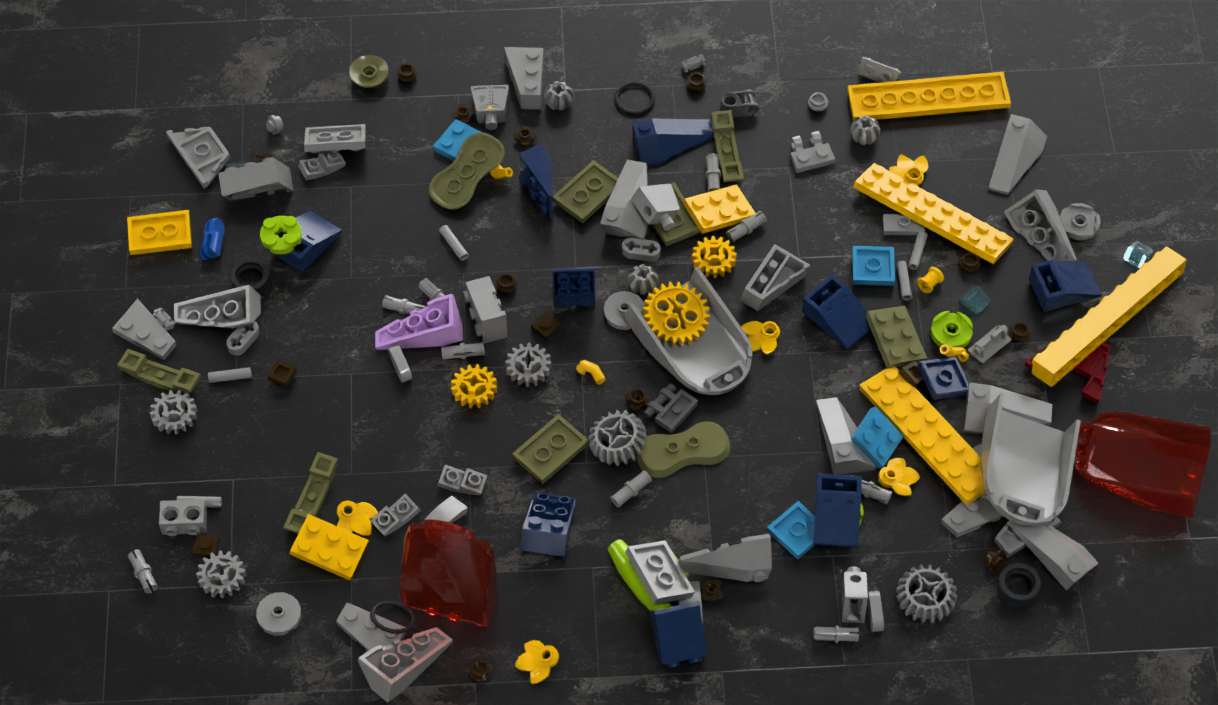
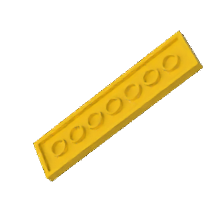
[847,72,1011,122]
[853,163,1014,264]
[859,367,986,506]

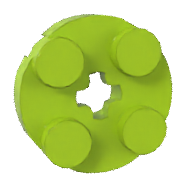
[260,216,302,254]
[930,311,973,348]

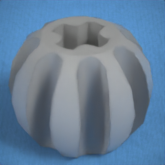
[544,81,574,111]
[850,115,880,145]
[627,264,658,295]

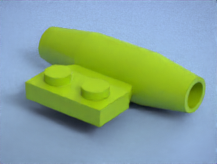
[608,539,689,611]

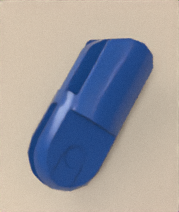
[200,218,225,260]

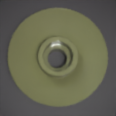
[349,55,389,88]

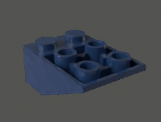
[518,144,553,220]
[271,210,342,273]
[1028,260,1102,312]
[552,268,595,307]
[802,274,871,350]
[813,474,862,547]
[521,492,577,557]

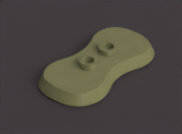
[429,132,505,209]
[636,421,730,478]

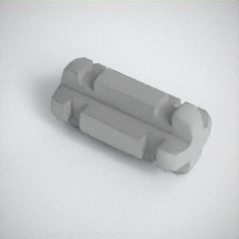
[681,54,705,72]
[153,308,175,331]

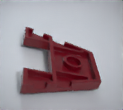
[1025,337,1111,404]

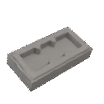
[883,214,925,236]

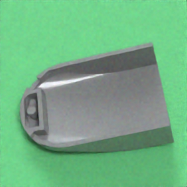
[624,267,752,395]
[981,393,1081,526]

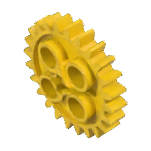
[642,282,710,347]

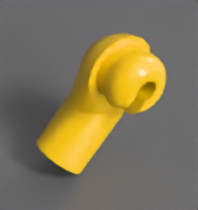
[940,344,969,362]

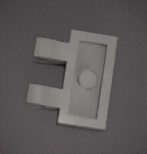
[790,131,835,173]

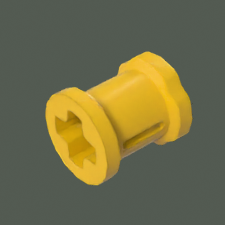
[917,267,944,294]

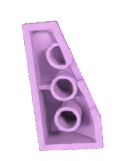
[375,294,463,350]

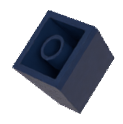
[649,601,707,668]

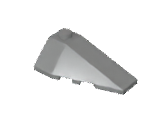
[600,160,649,239]
[174,285,261,328]
[964,383,1052,435]
[816,397,876,475]
[1007,520,1099,590]
[678,534,772,582]
[358,627,453,702]

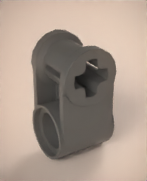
[720,89,760,118]

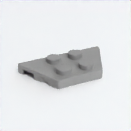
[166,127,230,188]

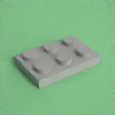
[304,124,366,153]
[625,541,695,604]

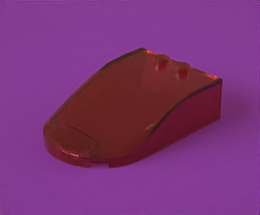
[1074,411,1211,518]
[400,519,498,627]

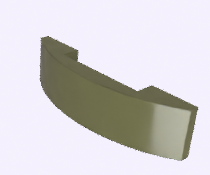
[711,110,744,183]
[117,349,201,393]
[283,452,338,534]

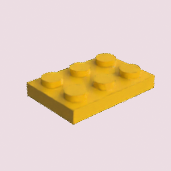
[683,185,756,234]
[127,210,192,255]
[289,514,369,581]

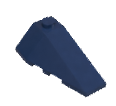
[632,118,714,167]

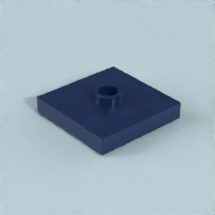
[917,357,969,400]

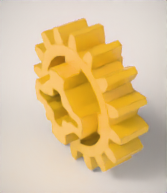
[692,236,737,278]
[451,364,497,408]

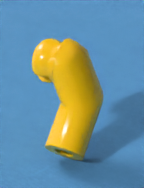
[490,164,513,179]
[576,360,606,385]

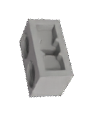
[159,499,207,536]

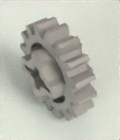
[505,343,551,387]
[150,390,198,434]
[197,550,246,598]

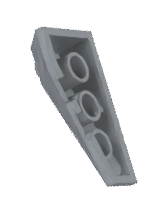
[988,114,1047,195]
[1004,190,1077,261]

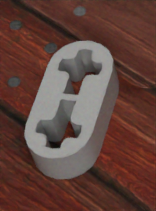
[622,238,661,261]
[227,321,259,355]
[388,345,412,383]
[867,591,884,632]

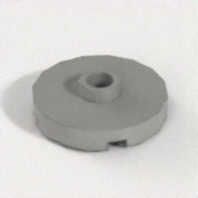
[1060,203,1101,240]
[604,291,644,330]
[256,592,301,636]

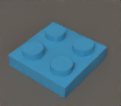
[433,119,482,161]
[852,246,895,286]
[850,407,903,468]
[767,501,815,560]

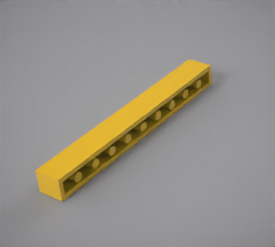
[1032,246,1187,387]

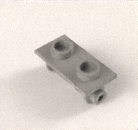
[858,57,901,83]
[967,325,1012,364]

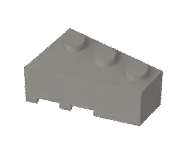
[504,47,544,109]
[218,157,293,201]
[740,244,810,311]
[463,276,508,343]

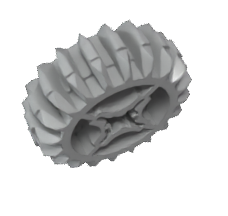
[588,410,647,466]
[896,564,957,623]

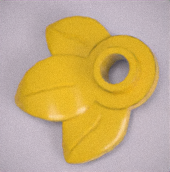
[889,154,928,186]
[741,321,780,355]
[878,458,920,496]
[337,500,378,536]
[515,640,559,684]

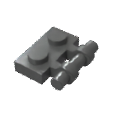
[643,384,698,433]

